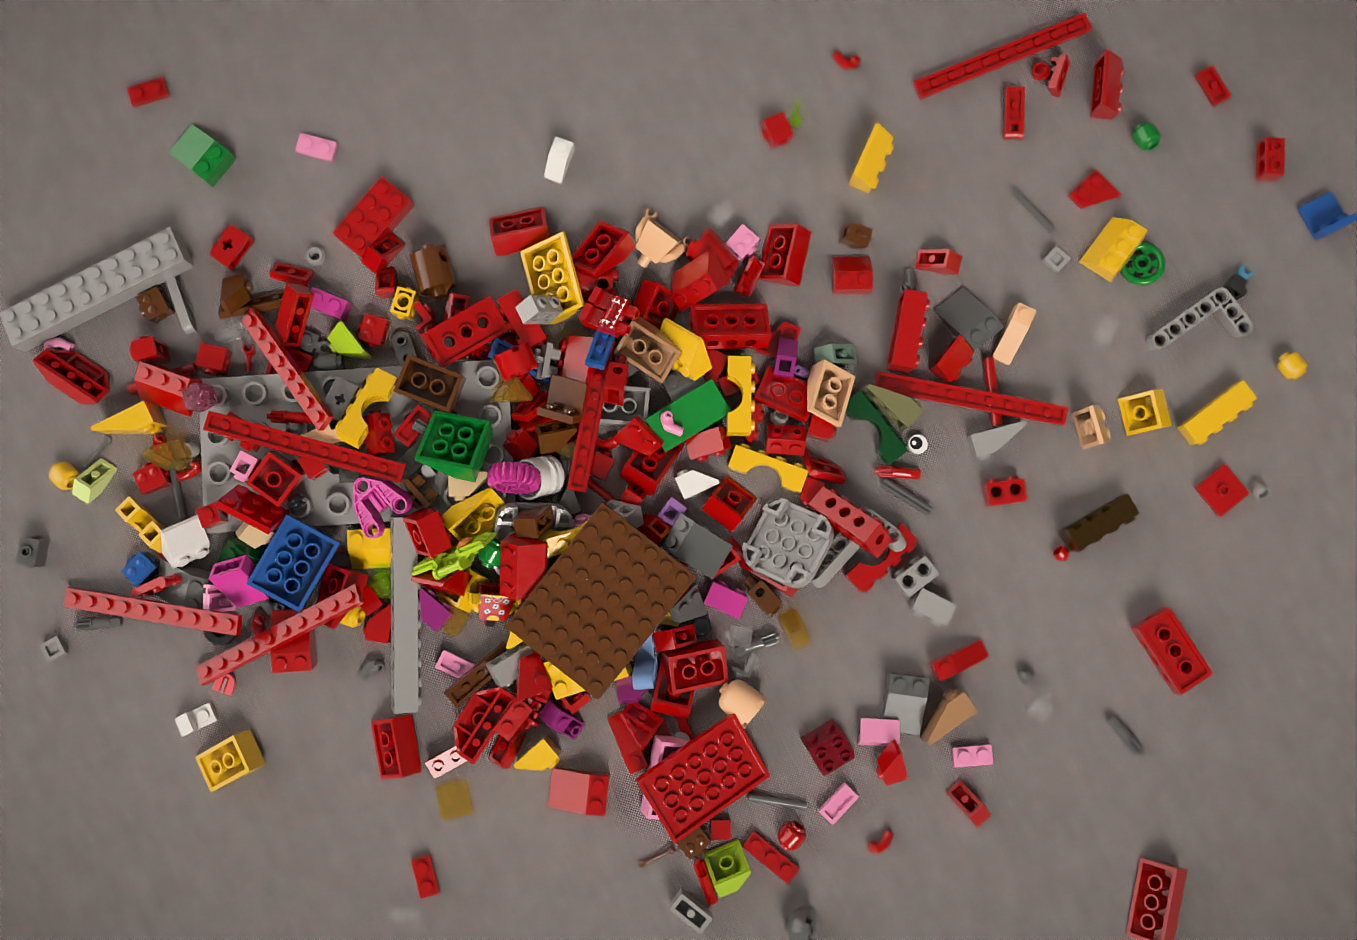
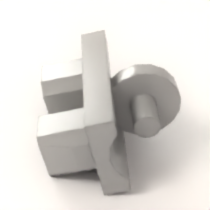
[534,342,561,380]

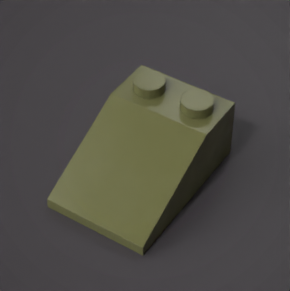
[861,384,924,432]

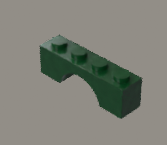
[845,390,908,466]

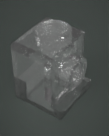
[706,199,736,231]

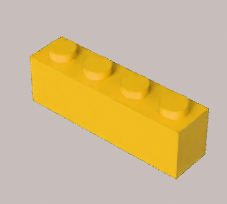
[1177,380,1257,445]

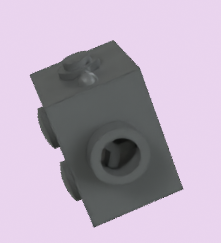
[15,535,50,569]

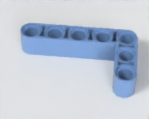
[632,633,658,690]

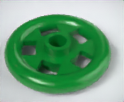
[1120,242,1165,286]

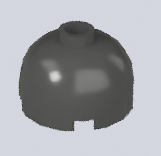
[784,907,816,940]

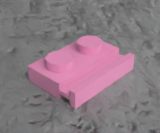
[203,584,236,612]

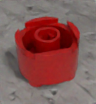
[493,341,539,382]

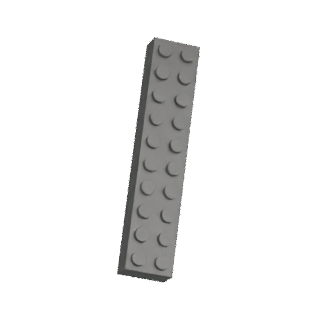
[0,227,194,352]

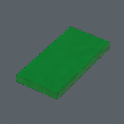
[645,379,731,452]

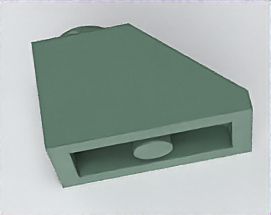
[814,344,858,366]

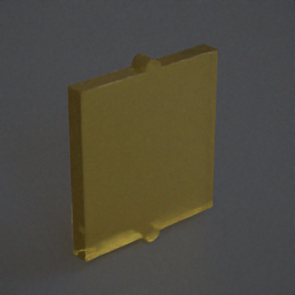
[435,779,474,821]

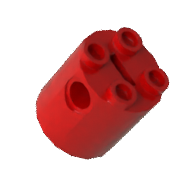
[685,228,739,279]
[575,267,619,303]

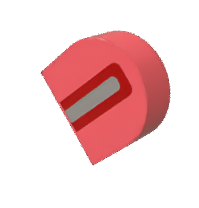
[212,673,236,696]

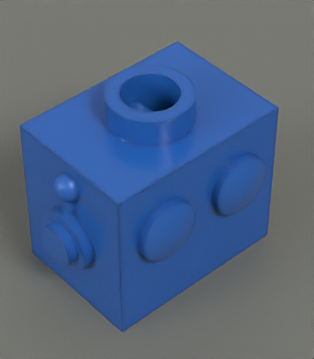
[121,551,160,587]

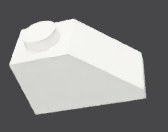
[544,136,575,184]
[675,469,719,500]

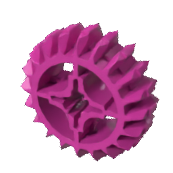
[487,461,541,495]

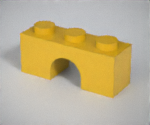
[115,496,165,553]

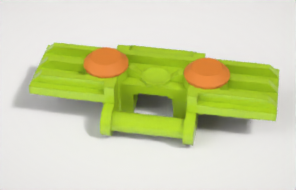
[411,531,497,580]

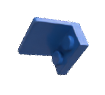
[1298,192,1357,241]

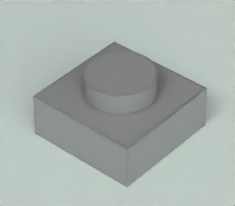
[1042,246,1070,273]
[39,635,69,662]

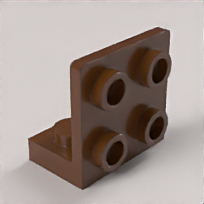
[537,374,588,424]

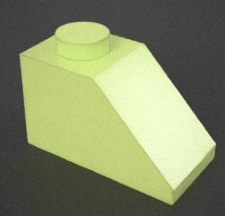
[72,458,117,504]

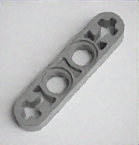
[165,275,197,335]

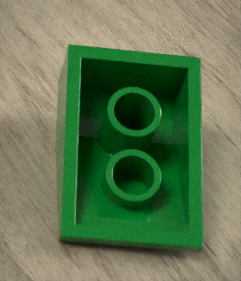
[168,124,237,187]

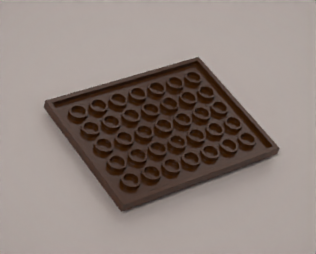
[505,502,697,701]

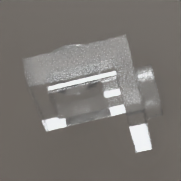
[731,653,761,679]

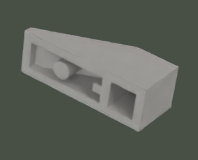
[967,421,1027,461]
[486,641,536,688]

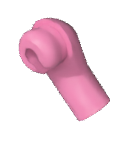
[43,337,75,351]
[660,411,684,436]

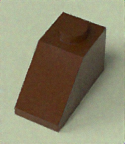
[220,273,253,316]
[534,420,577,454]
[513,504,554,538]

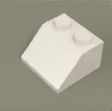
[161,515,210,569]

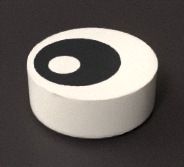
[907,435,928,454]

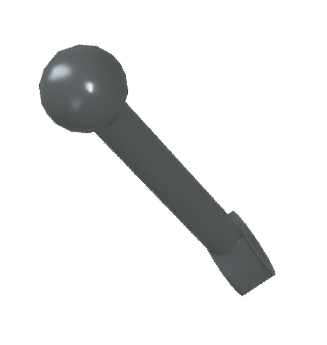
[83,436,112,470]

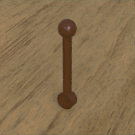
[638,846,676,868]

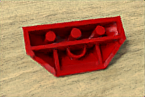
[32,348,110,405]
[453,687,516,765]

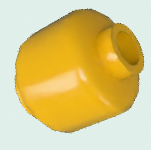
[1277,352,1308,380]
[49,461,80,490]
[340,606,366,628]

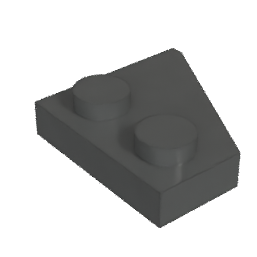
[669,583,707,623]

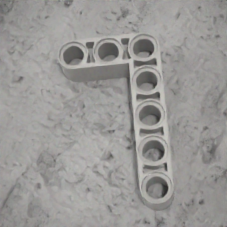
[1146,288,1253,351]
[811,507,907,588]

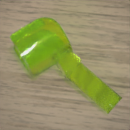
[790,101,803,128]

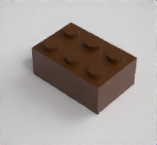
[393,355,466,414]

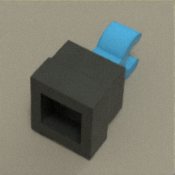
[1223,265,1254,300]

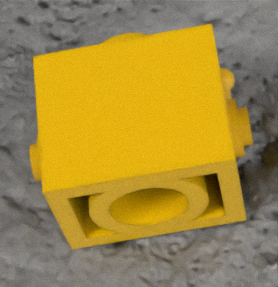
[390,286,420,321]

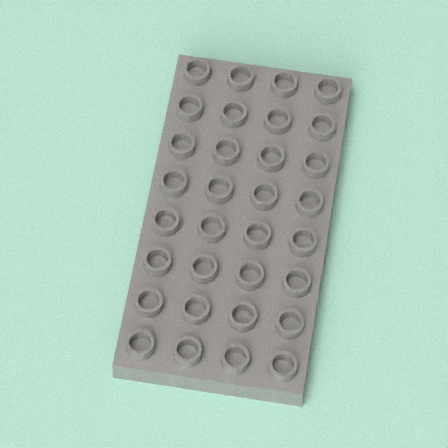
[199,360,518,534]

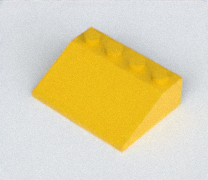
[520,232,585,325]

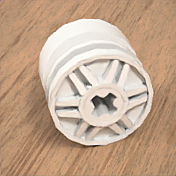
[519,455,564,500]

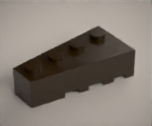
[1057,493,1140,553]

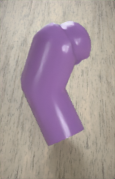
[794,366,811,381]

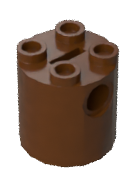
[409,243,457,299]

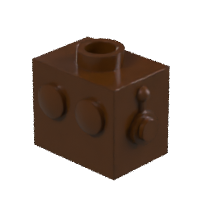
[839,222,873,250]
[136,286,175,324]
[677,826,712,860]

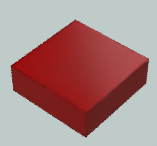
[711,819,731,840]

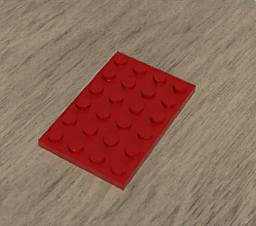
[635,713,771,844]

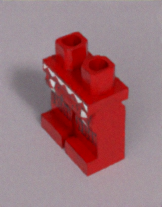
[578,286,640,338]

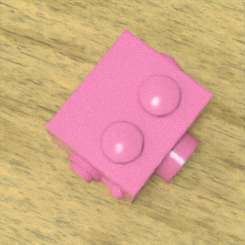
[726,224,760,263]

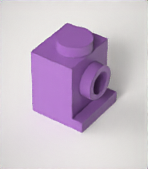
[658,497,687,527]

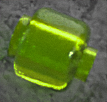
[370,569,391,600]

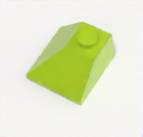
[327,321,372,359]
[703,839,751,898]

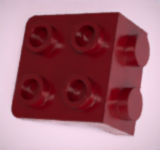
[800,718,855,776]

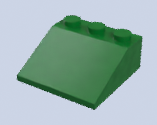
[415,410,494,482]

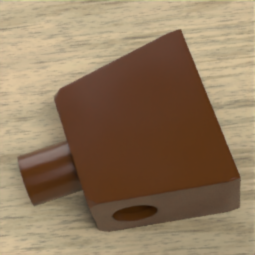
[743,575,783,619]

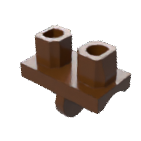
[403,474,439,509]

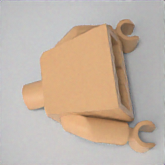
[635,208,689,268]

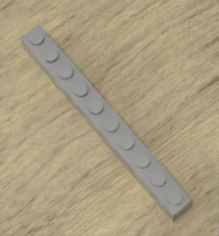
[390,515,422,714]

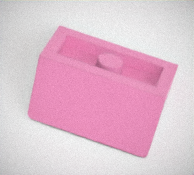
[858,718,900,746]

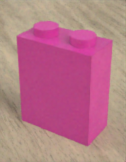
[208,555,270,607]

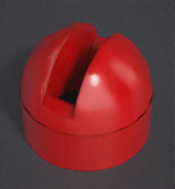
[1052,545,1069,562]

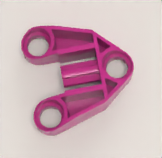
[354,477,413,539]

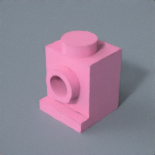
[229,450,262,482]

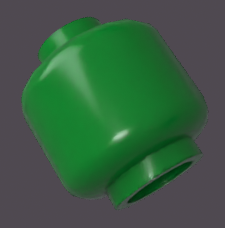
[1132,122,1162,151]
[478,538,501,568]

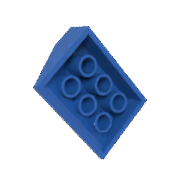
[246,514,342,612]

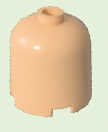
[718,679,768,729]

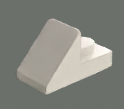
[175,702,219,737]

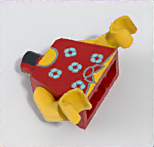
[468,583,526,627]

